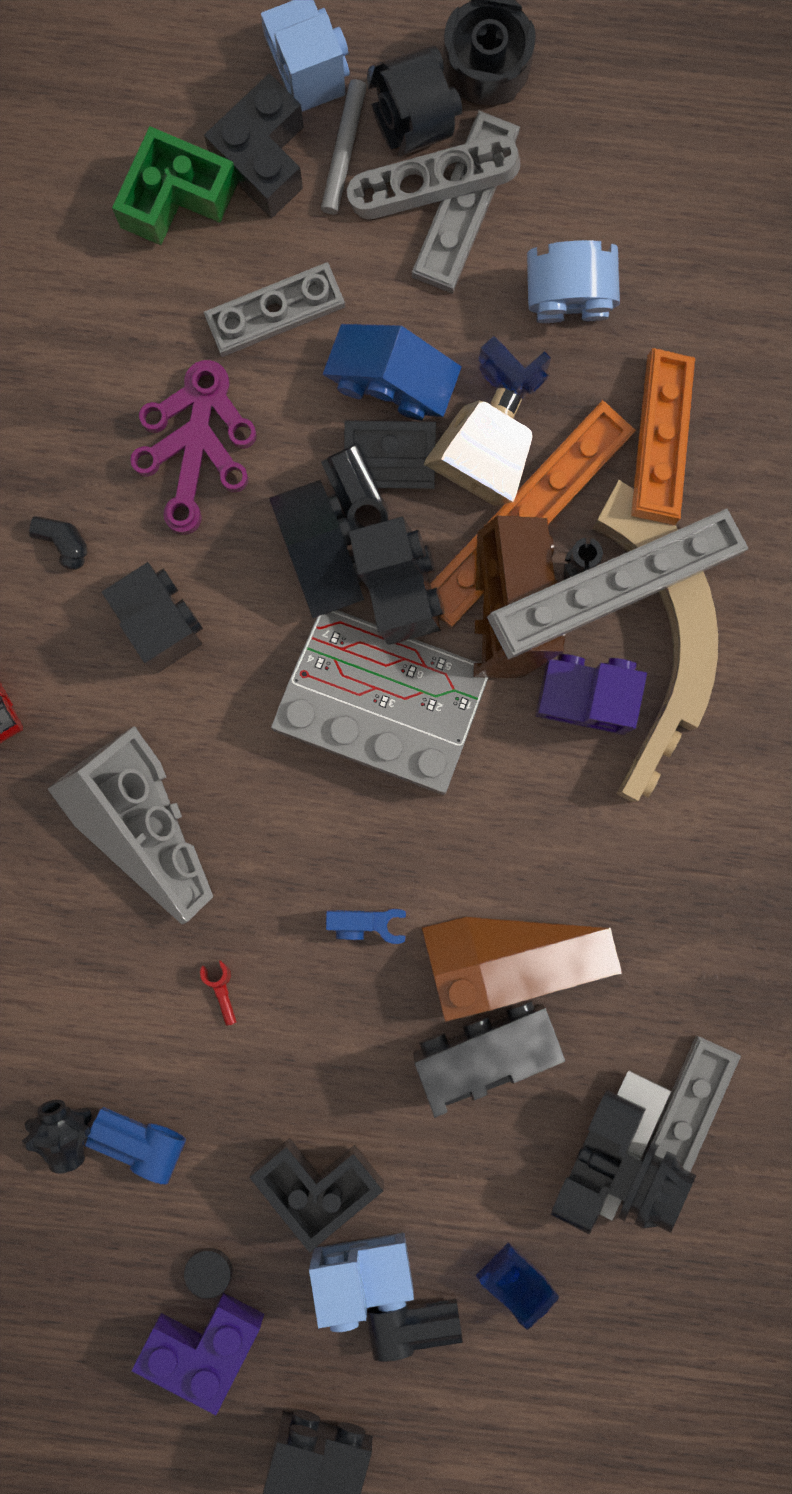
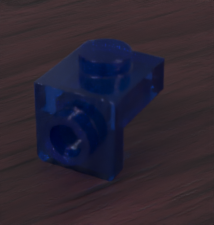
[479,336,551,395]
[476,1242,559,1330]

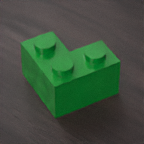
[112,126,238,245]

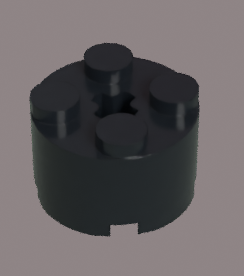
[443,0,536,105]
[367,45,462,157]

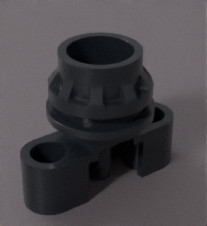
[551,1090,696,1235]

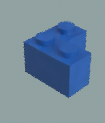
[323,324,462,421]

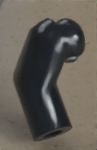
[29,516,88,570]

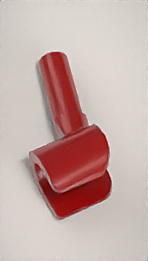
[200,961,237,1026]

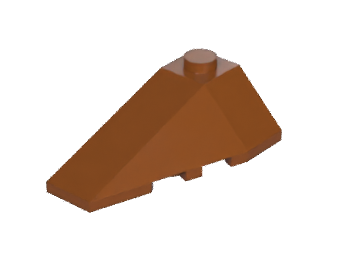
[422,917,622,1022]

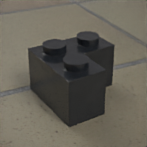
[204,73,304,219]
[269,480,364,618]
[349,516,444,645]
[102,562,203,674]
[249,1138,384,1253]
[263,1410,373,1494]

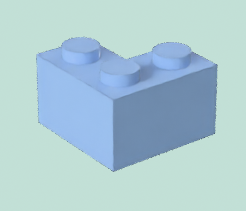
[261,0,350,112]
[309,1233,414,1332]

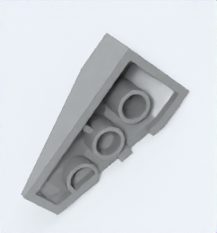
[47,726,213,924]

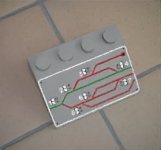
[271,610,488,795]

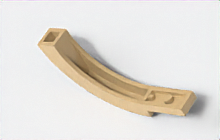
[592,480,718,802]

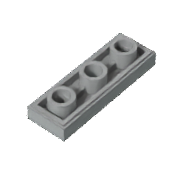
[203,262,345,357]

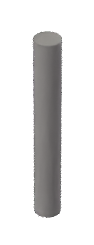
[321,79,367,215]

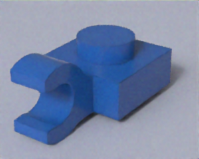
[326,908,406,944]

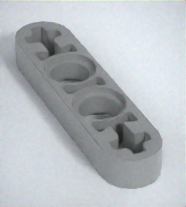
[347,135,520,219]

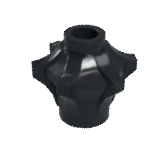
[22,1100,92,1173]

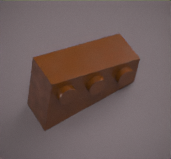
[473,515,566,678]

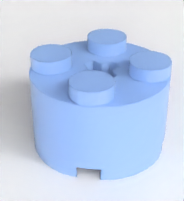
[527,240,620,323]

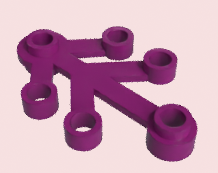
[130,360,257,535]

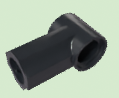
[321,444,389,531]
[367,1299,463,1362]

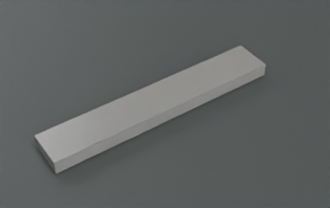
[487,509,749,660]

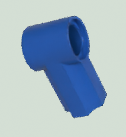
[85,1107,186,1185]

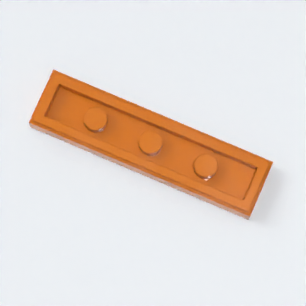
[631,348,695,525]

